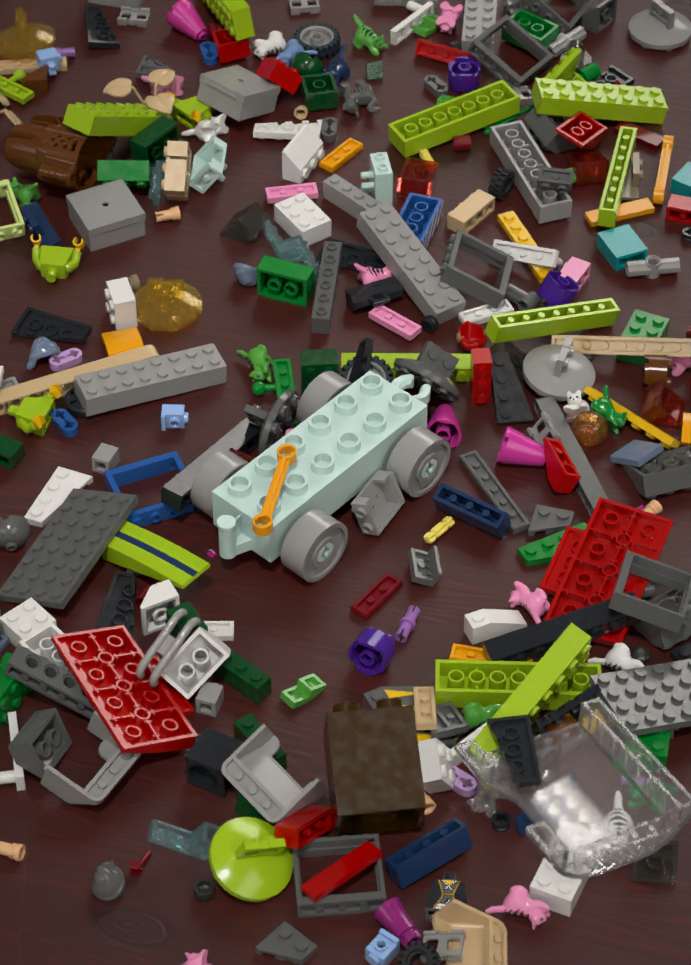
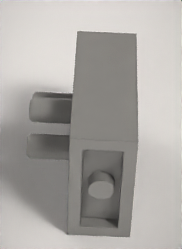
[351,470,405,536]

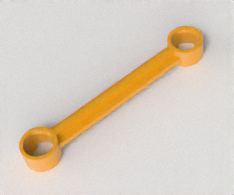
[652,135,674,205]
[253,444,297,536]

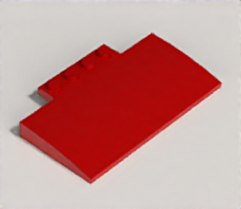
[539,497,674,646]
[51,625,198,753]

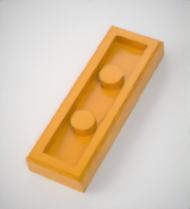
[319,138,363,173]

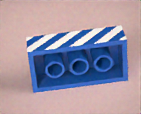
[399,192,443,249]

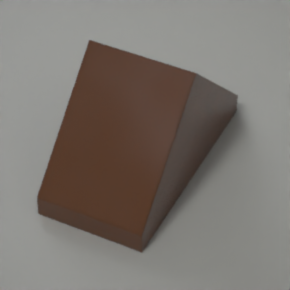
[21,65,49,93]

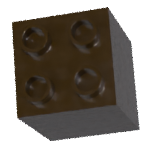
[323,698,426,837]

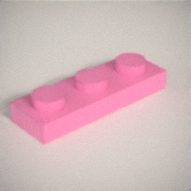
[265,182,318,204]
[369,305,422,341]

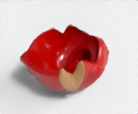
[456,321,487,352]

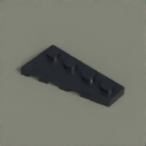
[491,352,535,425]

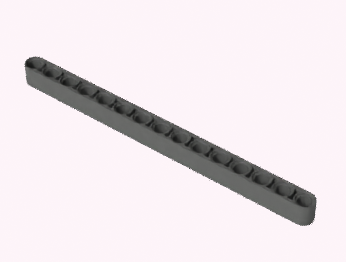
[533,395,655,599]

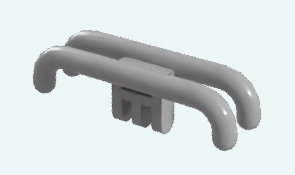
[136,608,201,687]

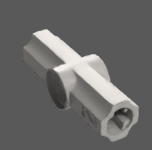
[545,26,587,58]
[625,255,681,279]

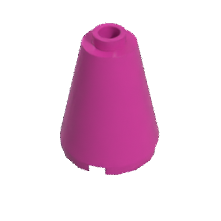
[166,0,208,42]
[427,404,462,448]
[496,426,546,467]

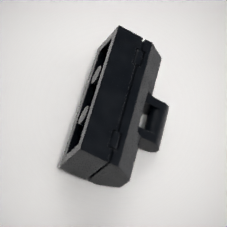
[345,276,403,312]

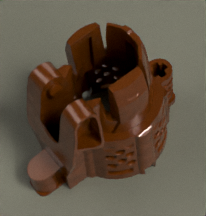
[4,115,116,192]

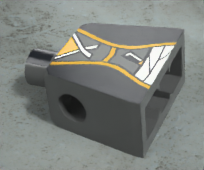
[425,872,467,921]

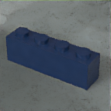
[432,483,511,539]
[384,817,473,889]

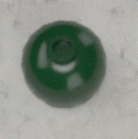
[291,52,324,76]

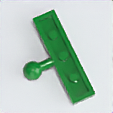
[252,358,295,399]

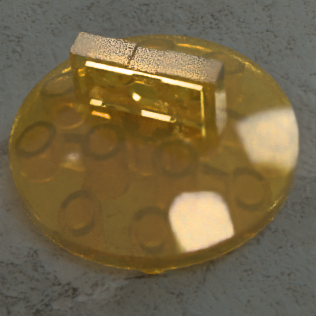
[0,7,56,61]
[134,277,202,332]

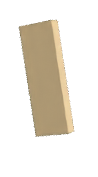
[413,686,437,730]

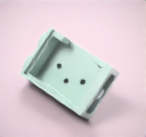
[189,135,227,194]
[360,152,393,205]

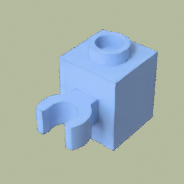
[36,47,62,76]

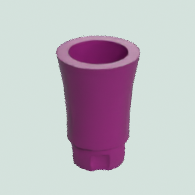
[374,897,422,949]

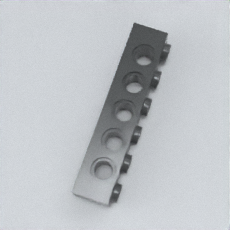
[311,241,342,334]
[3,644,95,719]

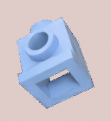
[161,404,189,431]
[365,928,400,965]

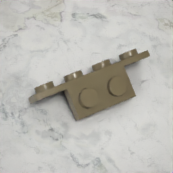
[622,152,643,201]

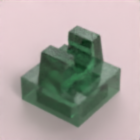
[365,61,384,79]

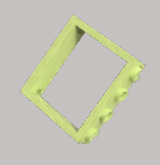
[0,179,25,241]

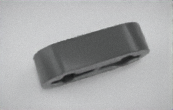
[424,75,448,98]
[321,117,337,143]

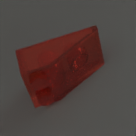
[565,151,609,185]
[396,157,441,199]

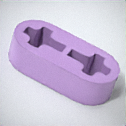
[49,348,83,372]
[451,765,477,797]

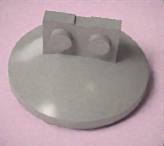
[628,0,691,51]
[522,336,596,402]

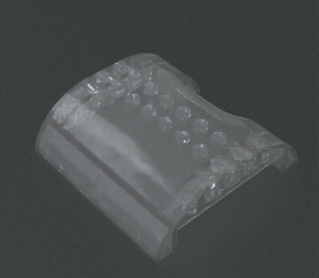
[454,697,691,879]

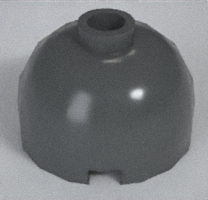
[0,515,30,551]

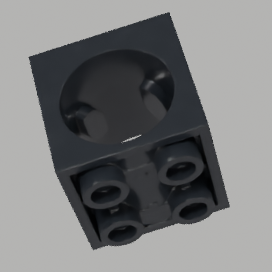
[184,727,244,799]

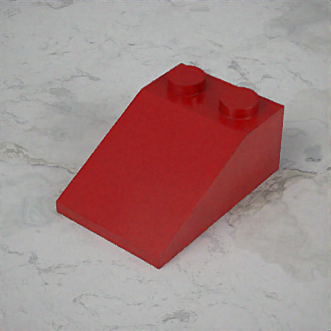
[555,111,608,150]

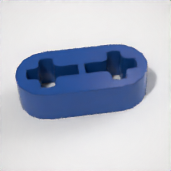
[200,41,218,66]
[51,408,79,437]

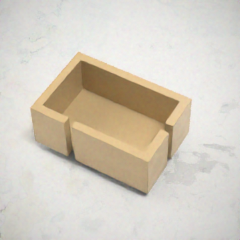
[161,141,192,201]

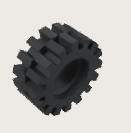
[488,166,515,200]
[397,940,442,965]

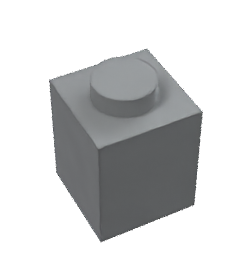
[91,443,120,474]
[195,681,224,717]

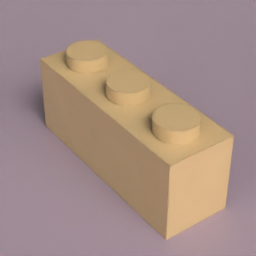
[447,189,495,233]

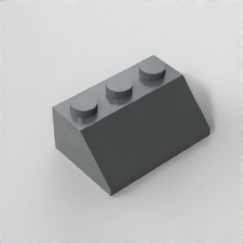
[524,107,578,154]
[8,708,73,779]

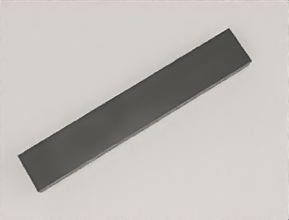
[459,450,530,534]

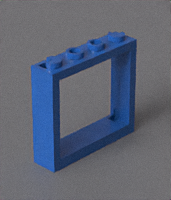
[104,451,200,527]

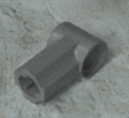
[505,284,540,311]

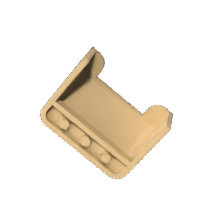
[432,899,507,965]

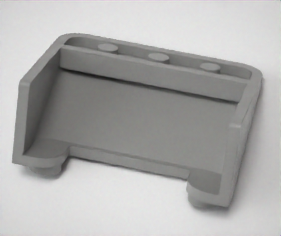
[221,724,328,823]

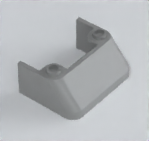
[40,710,141,805]

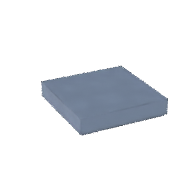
[610,439,664,467]

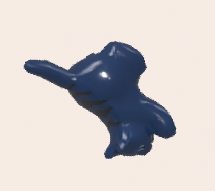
[323,44,351,88]

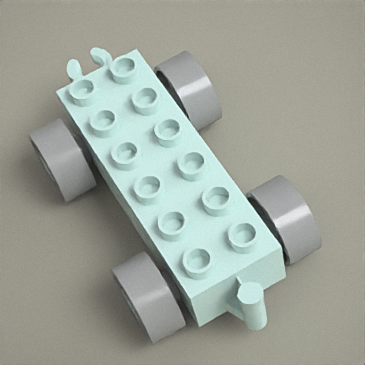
[190,371,451,582]

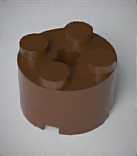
[643,354,671,392]

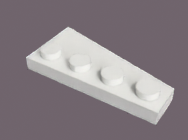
[253,119,323,140]
[24,466,93,528]

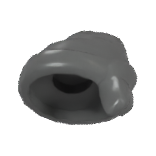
[91,861,126,901]

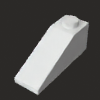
[464,609,527,645]

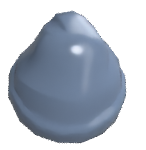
[232,263,257,287]
[26,337,61,370]

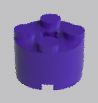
[448,56,481,93]
[536,270,579,307]
[348,626,395,676]

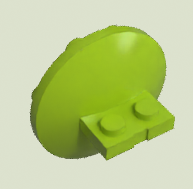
[545,47,587,82]
[208,817,293,902]

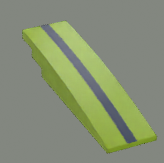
[102,521,211,589]

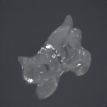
[467,770,508,818]

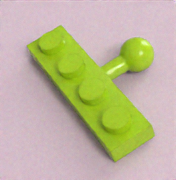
[0,69,35,105]

